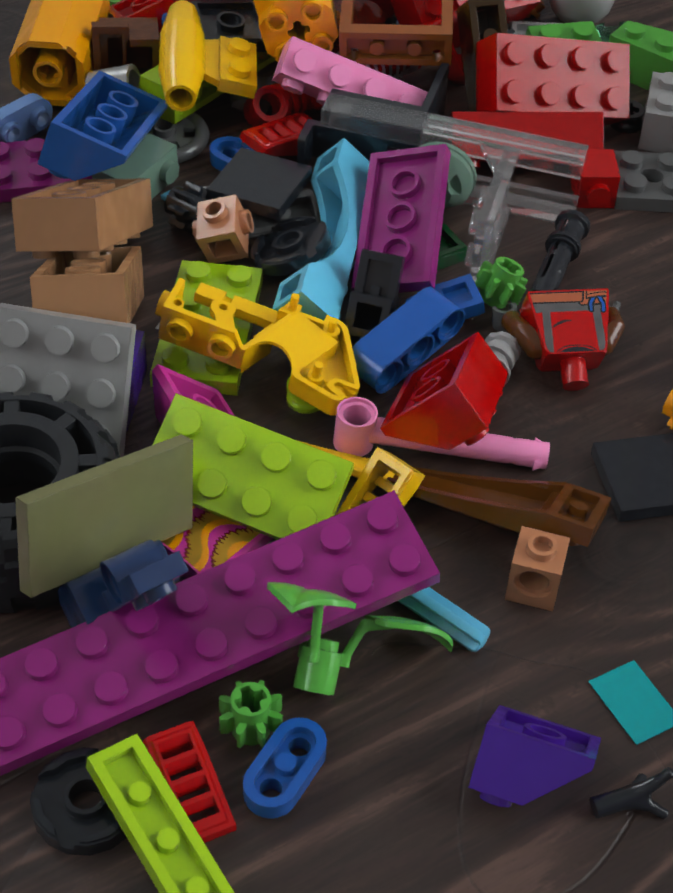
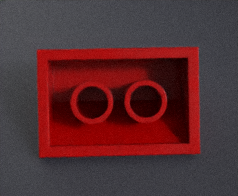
[380,331,509,450]

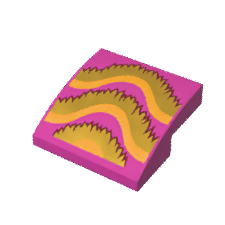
[161,506,273,579]

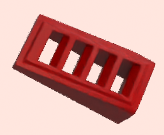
[239,113,312,156]
[143,721,237,843]

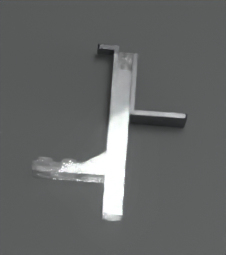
[297,62,589,282]

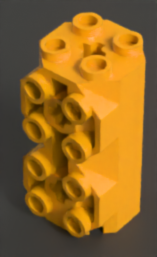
[9,0,110,106]
[253,0,339,62]

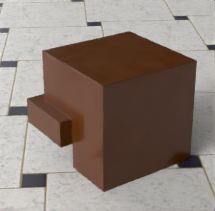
[92,17,160,75]

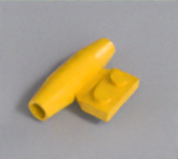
[158,0,257,112]

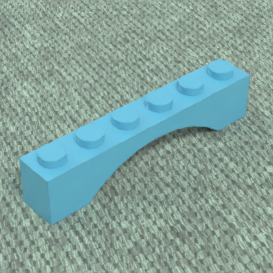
[272,138,370,320]

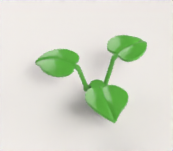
[266,582,453,695]

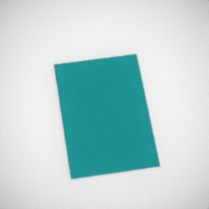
[588,660,673,745]

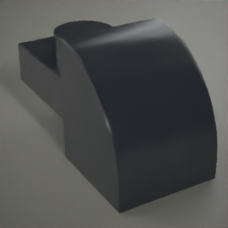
[345,249,406,338]

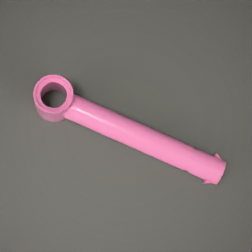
[333,397,550,471]

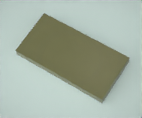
[15,434,193,598]

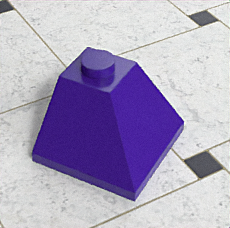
[468,705,601,807]

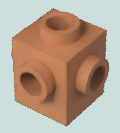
[192,194,254,263]

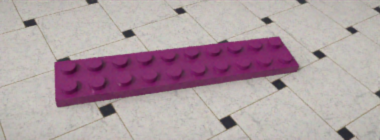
[0,491,440,776]

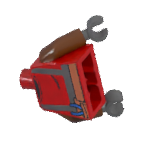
[492,288,625,391]

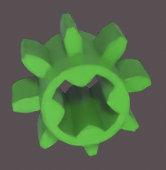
[475,257,528,309]
[219,680,283,748]

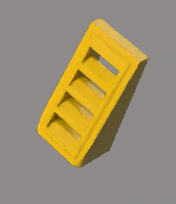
[336,447,425,515]

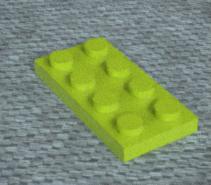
[150,260,263,396]
[153,393,354,540]

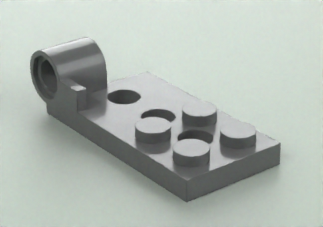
[614,150,673,213]

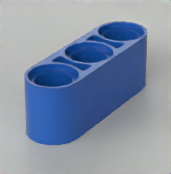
[352,287,465,394]

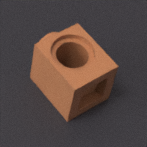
[505,526,570,611]

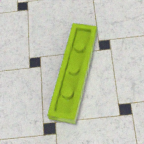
[86,734,235,893]

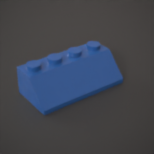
[37,70,168,181]

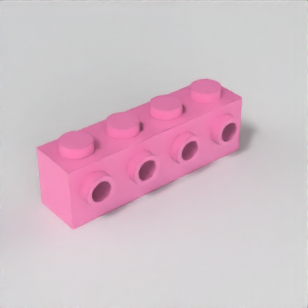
[272,36,428,108]

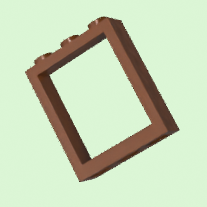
[339,0,453,66]

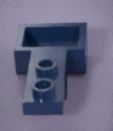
[58,539,189,628]

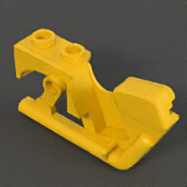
[155,278,360,416]

